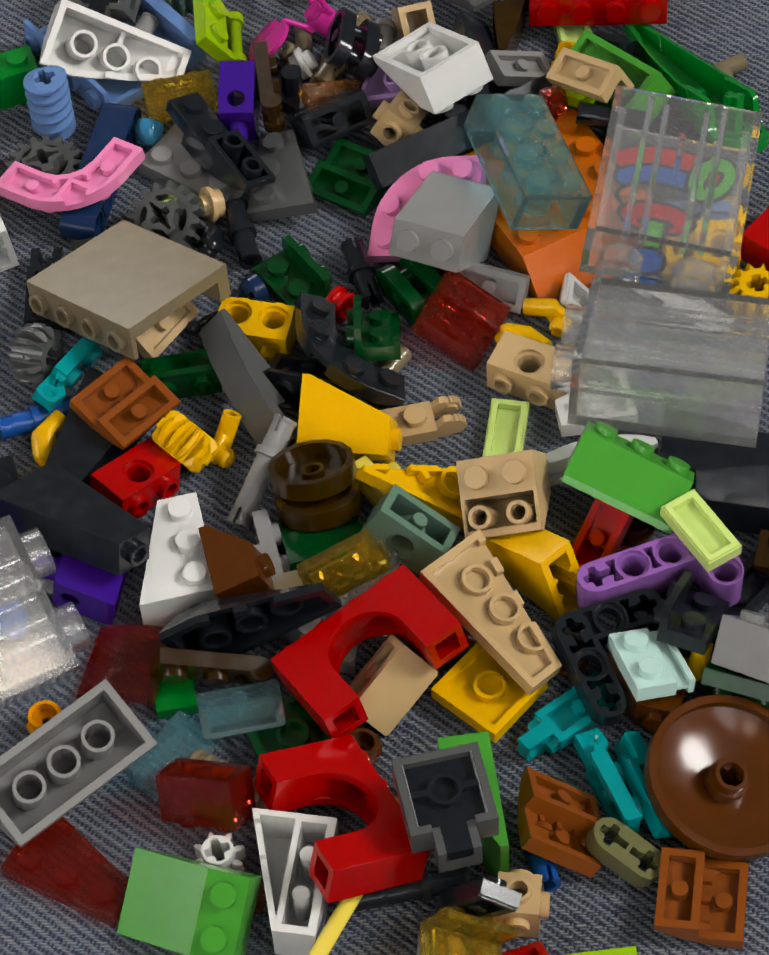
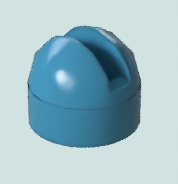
[135,118,164,147]

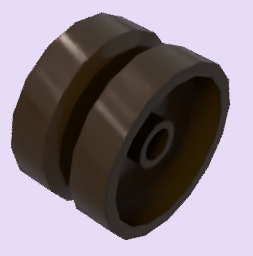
[268,439,363,532]

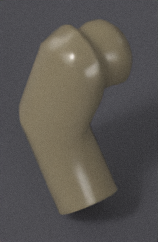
[713,53,748,77]

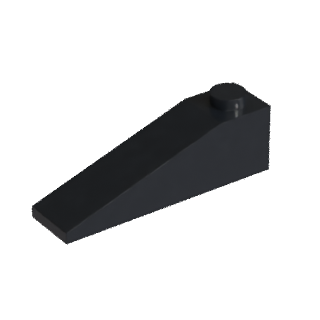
[158,583,343,655]

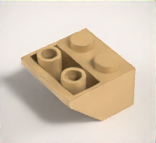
[456,449,551,539]

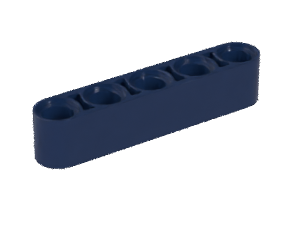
[60,102,142,240]

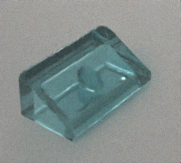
[196,679,286,740]
[127,710,215,805]

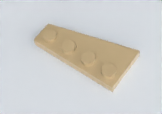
[418,529,562,696]

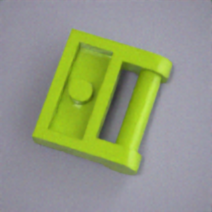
[193,0,247,62]

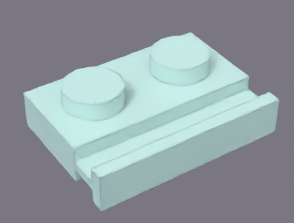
[607,628,696,702]

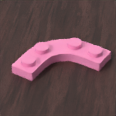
[0,137,145,213]
[367,154,489,263]

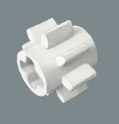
[194,832,246,872]

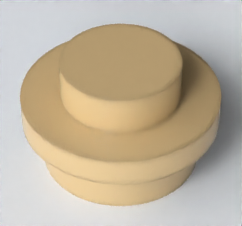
[197,186,226,223]

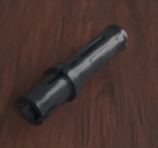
[353,866,470,913]

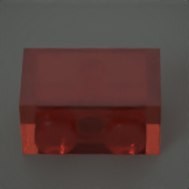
[155,758,256,833]

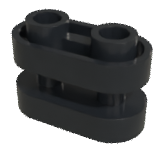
[324,7,383,81]

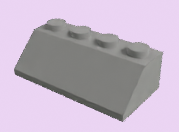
[0,679,158,848]

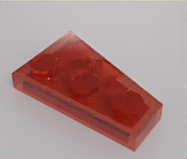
[0,817,128,928]

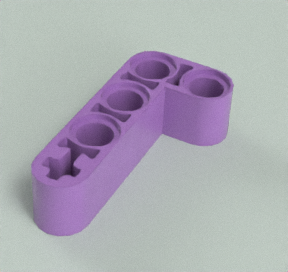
[576,533,744,608]

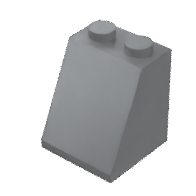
[388,171,502,273]

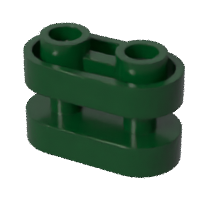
[376,258,455,327]

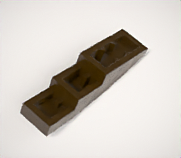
[492,0,528,51]

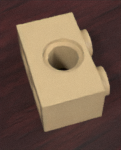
[486,331,575,410]

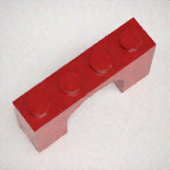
[528,0,668,27]
[270,564,469,739]
[254,735,429,903]

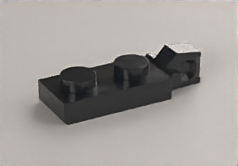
[435,876,522,922]

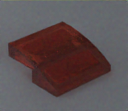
[410,270,511,372]
[76,624,168,706]

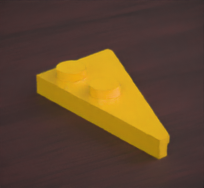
[356,463,464,530]

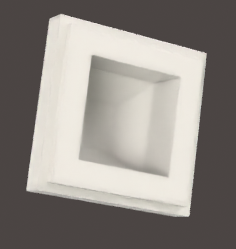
[558,272,592,323]

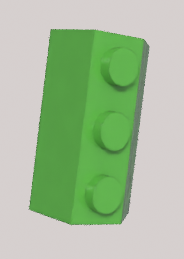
[561,421,695,534]

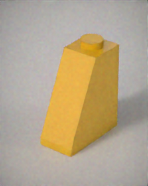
[296,374,403,462]
[485,529,580,621]

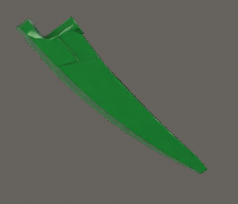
[623,24,769,156]

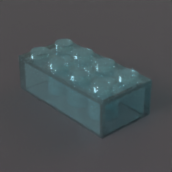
[463,94,592,230]

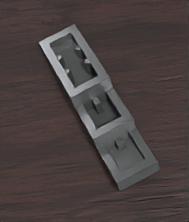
[199,308,297,448]

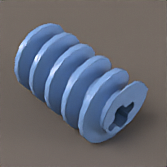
[23,65,76,140]

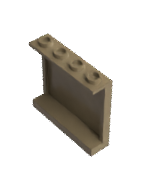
[26,220,231,360]

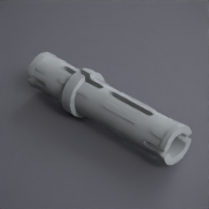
[226,413,297,531]

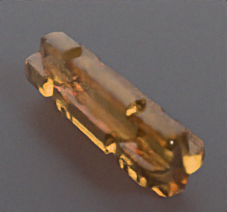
[298,78,362,104]

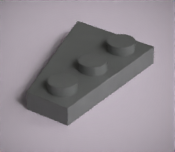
[247,129,319,223]

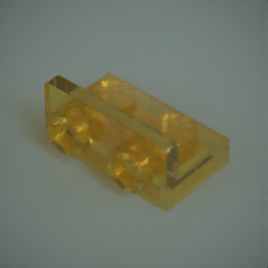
[141,69,218,123]
[296,528,393,597]
[420,907,516,955]

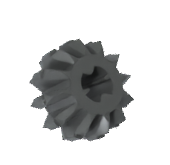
[7,322,66,388]

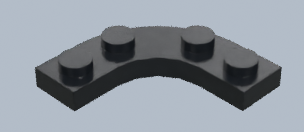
[295,291,406,408]

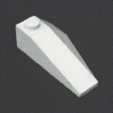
[39,0,192,84]

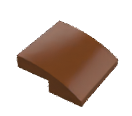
[69,356,181,450]
[517,767,601,878]
[654,847,749,950]

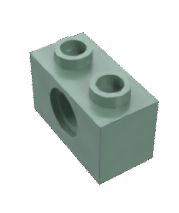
[359,484,461,575]

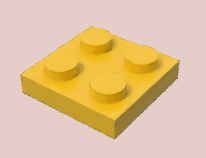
[431,642,548,743]

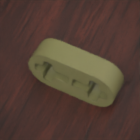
[585,817,661,888]

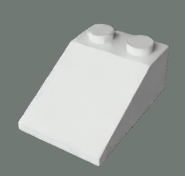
[373,22,493,114]

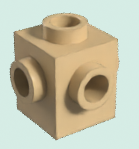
[369,90,429,146]
[495,869,550,938]

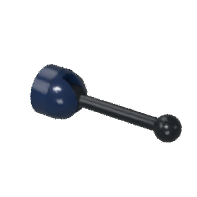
[186,273,270,335]

